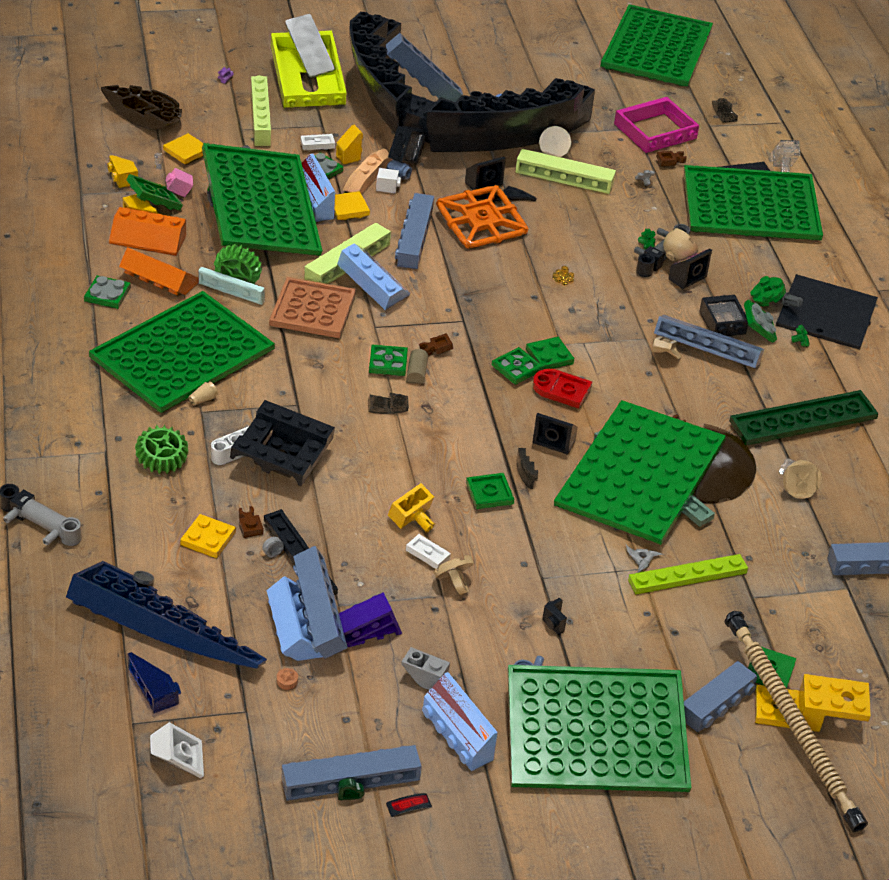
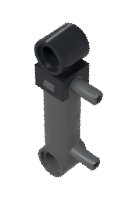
[634,224,690,277]

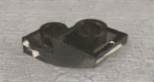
[712,98,738,123]
[368,393,409,414]
[516,448,538,489]

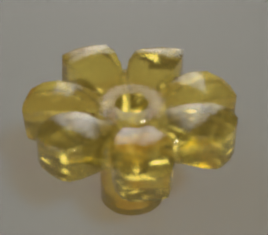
[552,266,574,285]

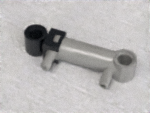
[0,484,82,546]

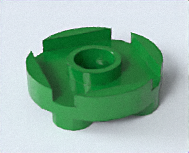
[750,276,786,306]

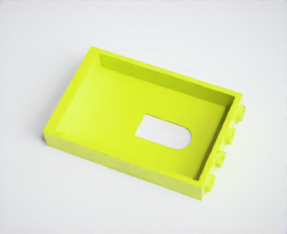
[271,30,347,108]

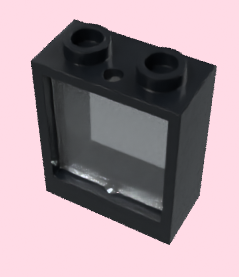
[388,126,427,163]
[699,294,748,336]

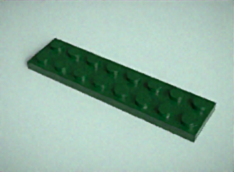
[729,390,879,445]

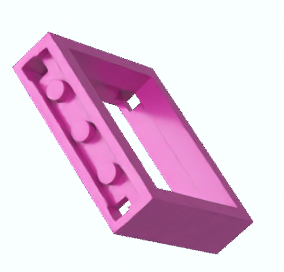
[614,97,699,153]

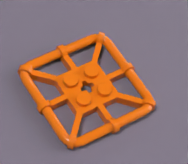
[436,185,529,249]

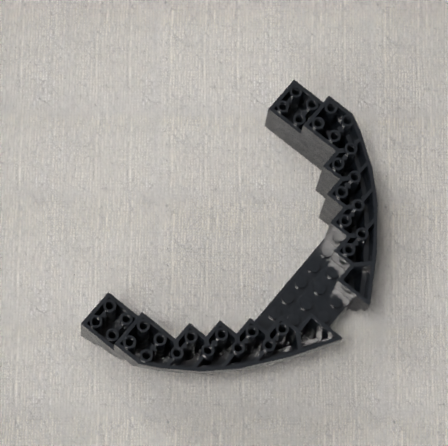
[349,11,595,152]

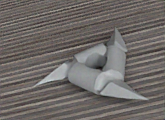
[626,545,664,573]

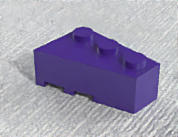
[339,592,402,647]

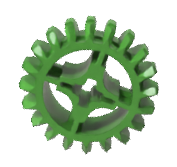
[214,244,262,284]
[135,425,189,474]

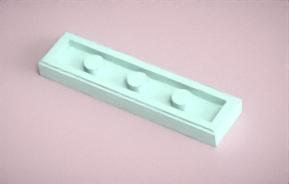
[198,267,265,305]

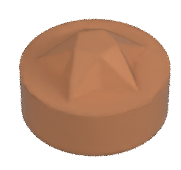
[276,668,298,690]

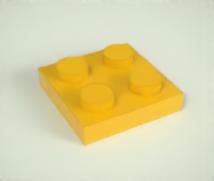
[180,514,236,559]

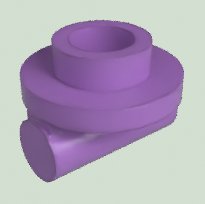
[218,67,234,83]

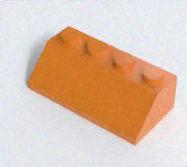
[109,207,186,256]
[119,247,199,296]

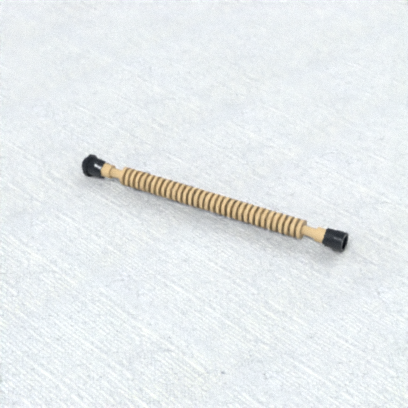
[724,611,868,832]

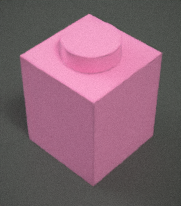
[166,168,193,198]

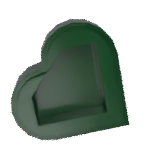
[337,778,365,800]

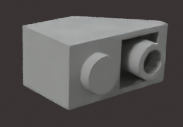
[401,647,450,690]

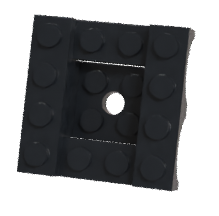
[230,400,335,487]

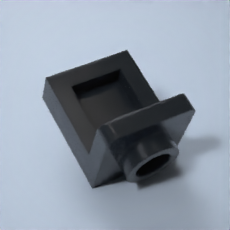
[542,598,567,635]

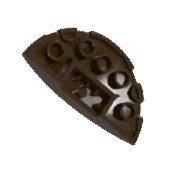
[101,85,182,129]
[695,423,756,504]

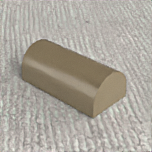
[406,349,428,384]

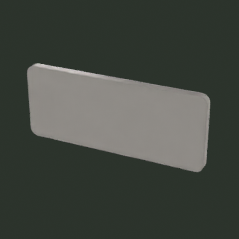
[285,14,335,78]

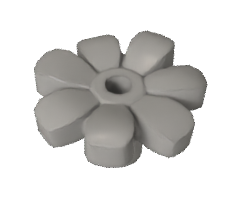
[635,170,655,186]

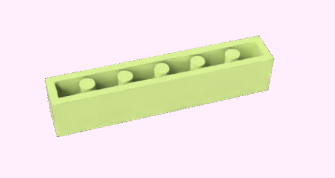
[251,75,271,146]
[515,149,616,194]
[304,223,391,284]

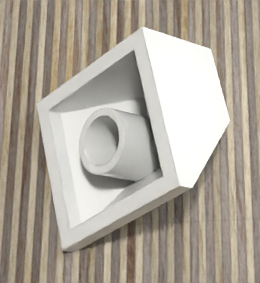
[150,722,204,778]

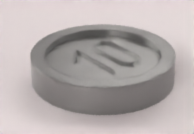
[133,571,154,585]

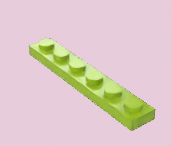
[628,554,748,595]

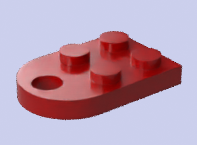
[533,369,593,409]

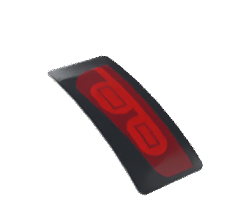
[386,793,432,817]

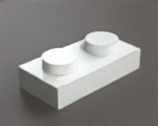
[300,134,335,151]
[406,534,451,570]

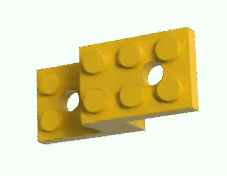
[755,674,871,732]

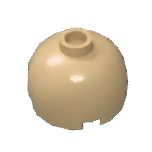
[663,228,698,262]

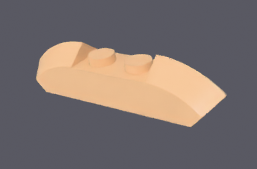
[343,149,391,194]

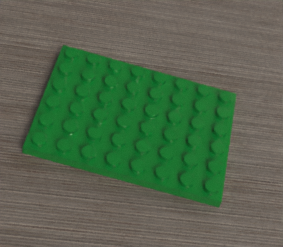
[600,4,713,87]
[202,143,323,256]
[683,165,823,240]
[89,291,275,413]
[554,400,726,545]
[507,665,692,792]

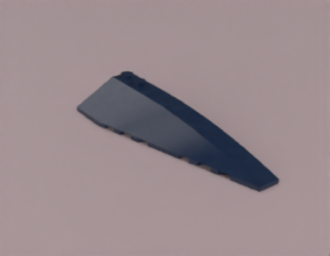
[66,561,267,669]

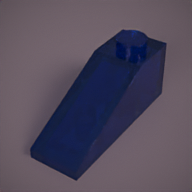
[127,652,181,713]

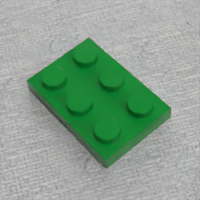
[126,174,183,211]

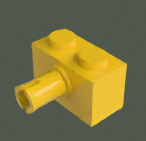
[388,483,435,533]

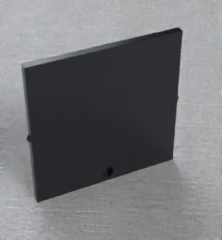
[776,274,878,350]

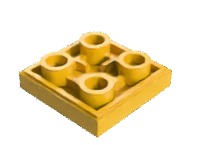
[163,133,203,164]
[334,191,370,220]

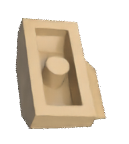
[652,336,681,359]

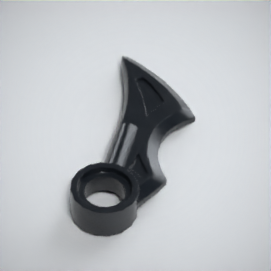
[475,186,537,202]

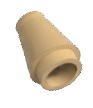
[189,382,218,406]

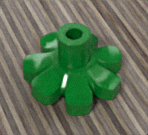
[638,228,656,250]
[791,325,810,347]

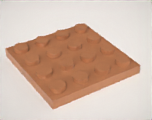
[269,277,356,338]

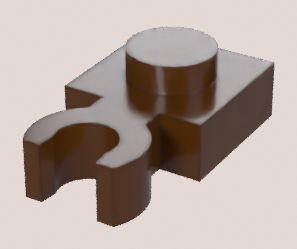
[656,151,687,166]
[419,333,453,356]
[239,506,264,538]

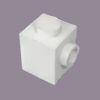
[376,168,401,193]

